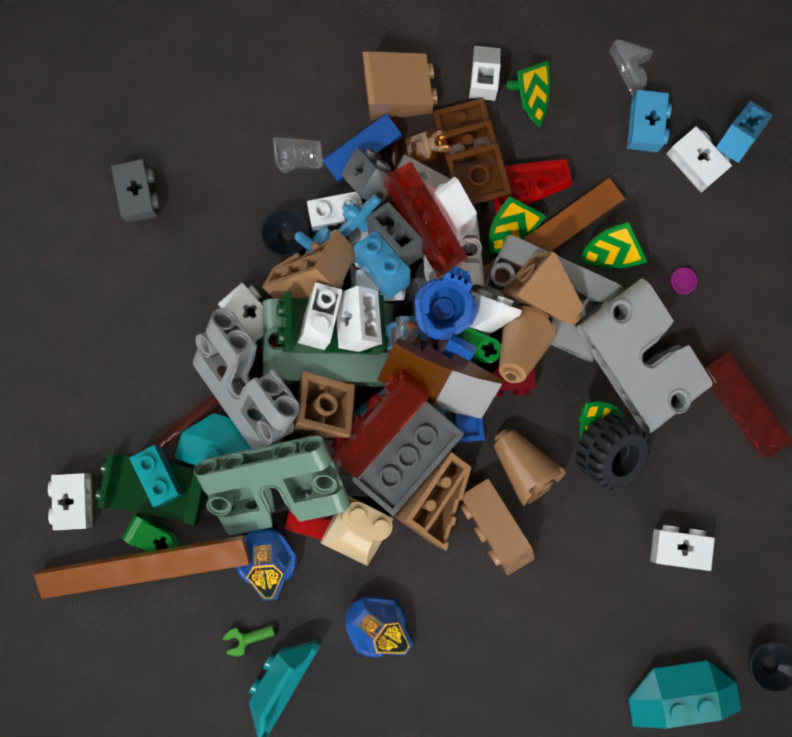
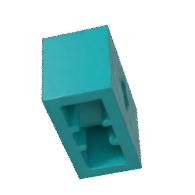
[129,445,184,507]

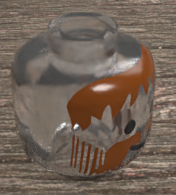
[386,316,421,351]

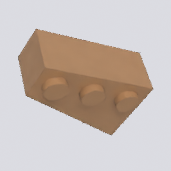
[262,229,355,299]
[394,452,471,551]
[460,479,535,576]

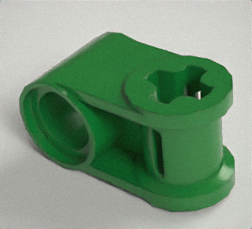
[457,327,501,364]
[122,514,178,552]

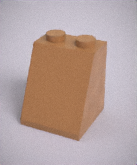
[363,51,437,121]

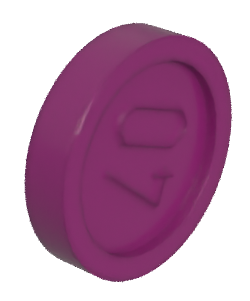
[670,268,698,295]

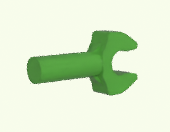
[223,625,275,656]

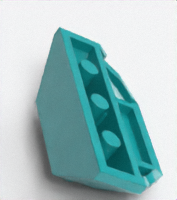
[174,413,252,465]
[249,639,322,737]
[628,660,741,729]

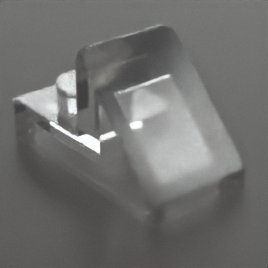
[609,39,654,97]
[273,137,323,173]

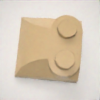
[320,495,394,566]

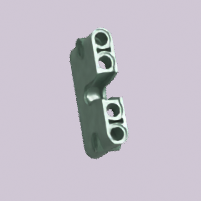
[261,299,397,387]
[194,436,351,535]

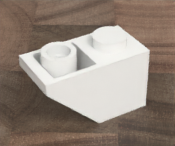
[469,46,500,101]
[434,177,477,243]
[297,282,342,350]
[470,288,522,334]

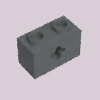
[341,147,397,206]
[111,159,160,223]
[367,202,423,266]

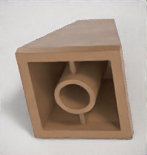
[501,252,584,325]
[291,372,355,439]

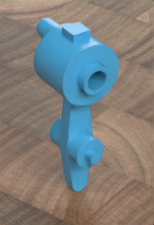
[295,194,381,253]

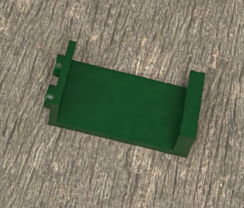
[277,291,386,355]
[96,453,205,525]

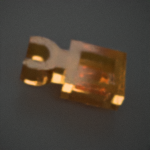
[405,131,451,163]

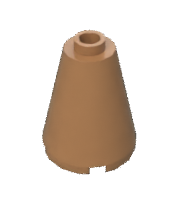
[499,306,557,383]
[493,429,566,506]

